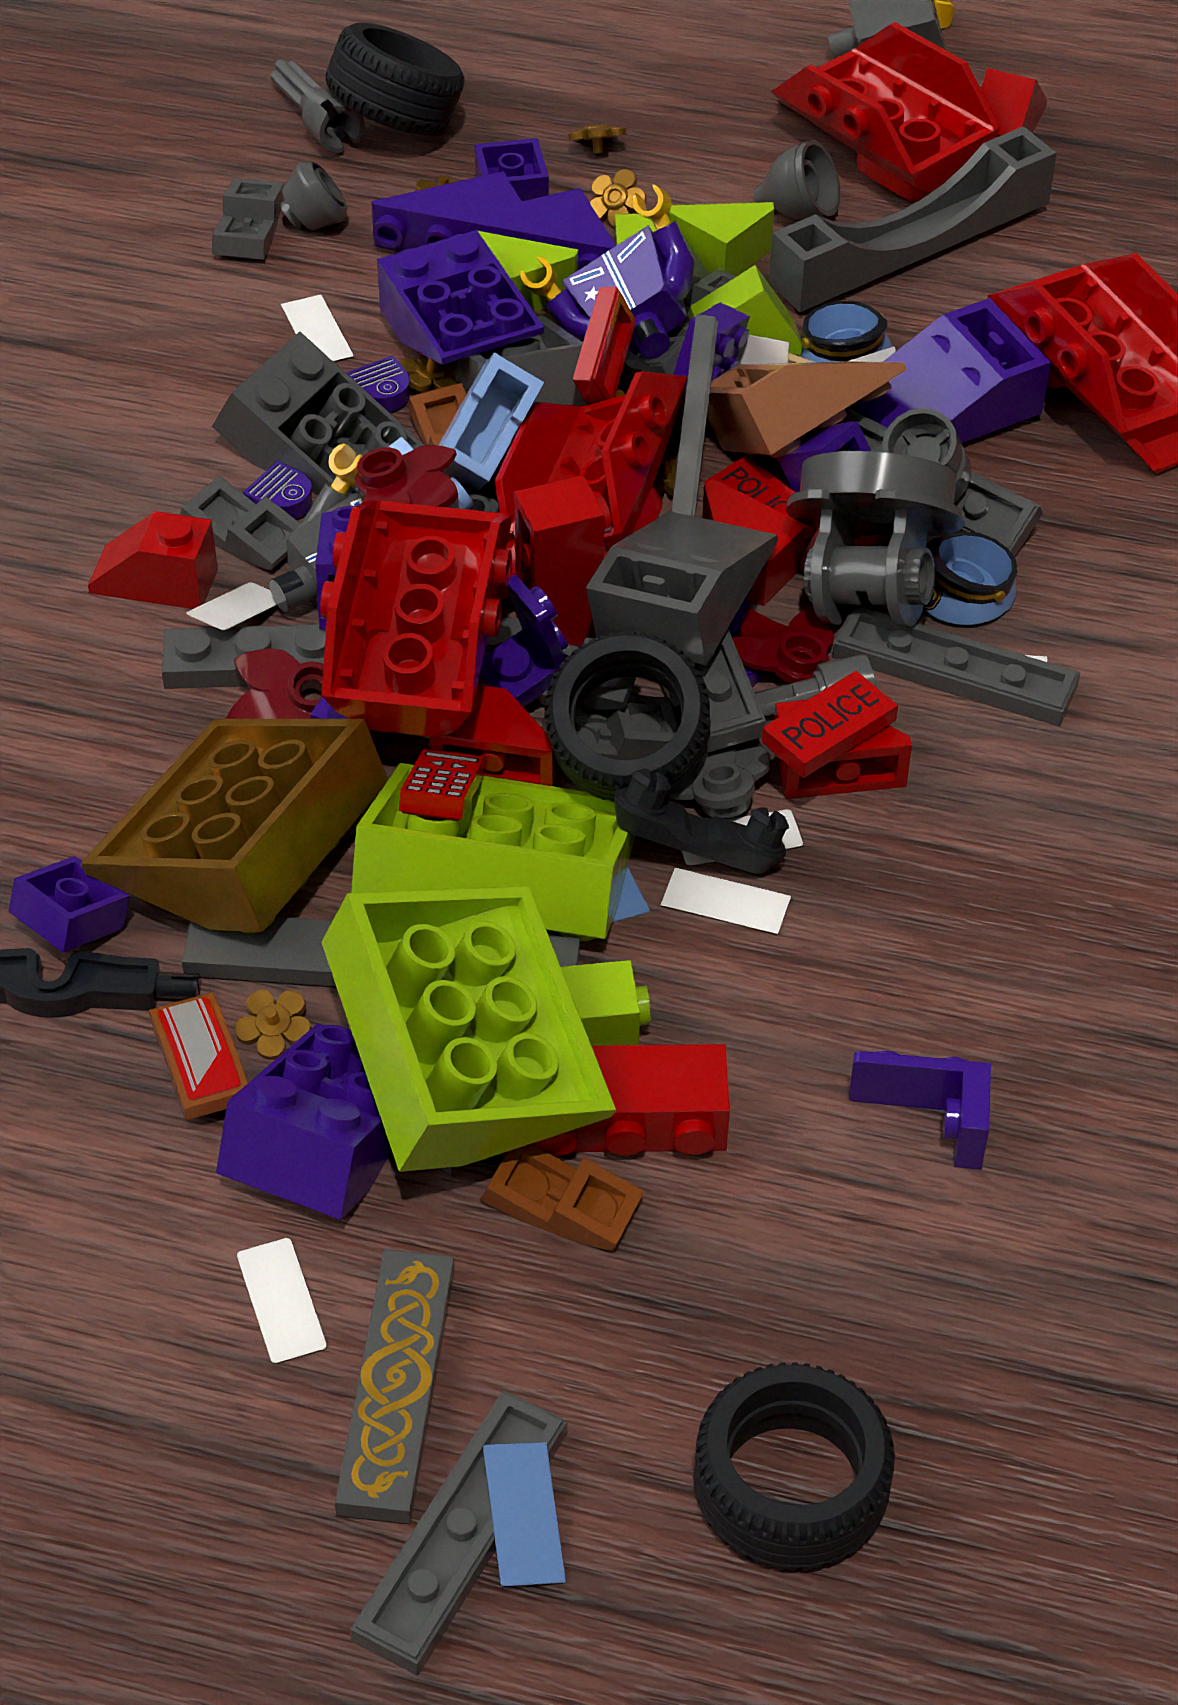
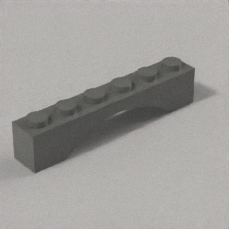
[769,126,1057,312]

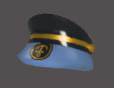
[799,301,893,362]
[923,531,1017,625]

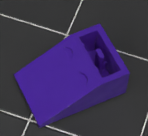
[377,230,544,364]
[850,298,1051,443]
[216,1023,392,1220]

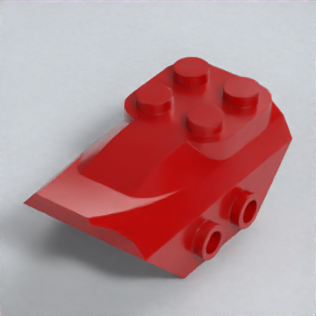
[770,22,1000,203]
[987,253,1178,474]
[495,371,688,552]
[320,499,513,737]

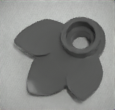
[665,744,771,818]

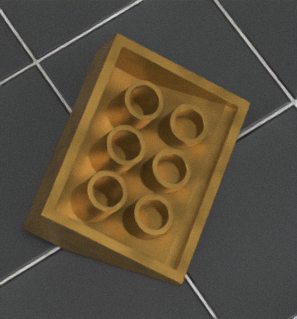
[80,719,388,934]

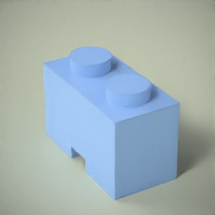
[438,353,544,491]

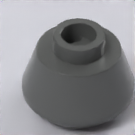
[280,162,348,231]

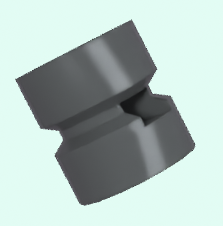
[882,408,972,502]

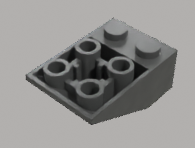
[212,331,424,496]
[586,511,778,665]

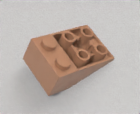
[707,361,907,458]

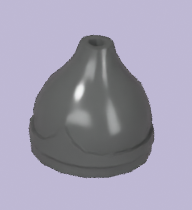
[754,140,841,221]

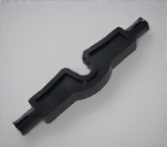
[0,948,201,1017]

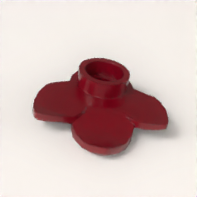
[355,445,458,507]
[732,608,834,684]
[226,648,323,719]

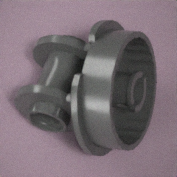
[786,451,965,627]

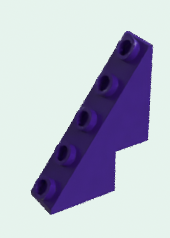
[371,171,616,270]

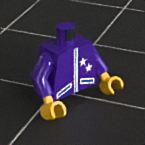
[520,184,695,358]

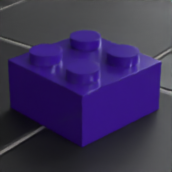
[474,138,549,201]
[673,302,750,387]
[8,856,130,953]

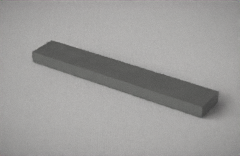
[182,917,580,987]

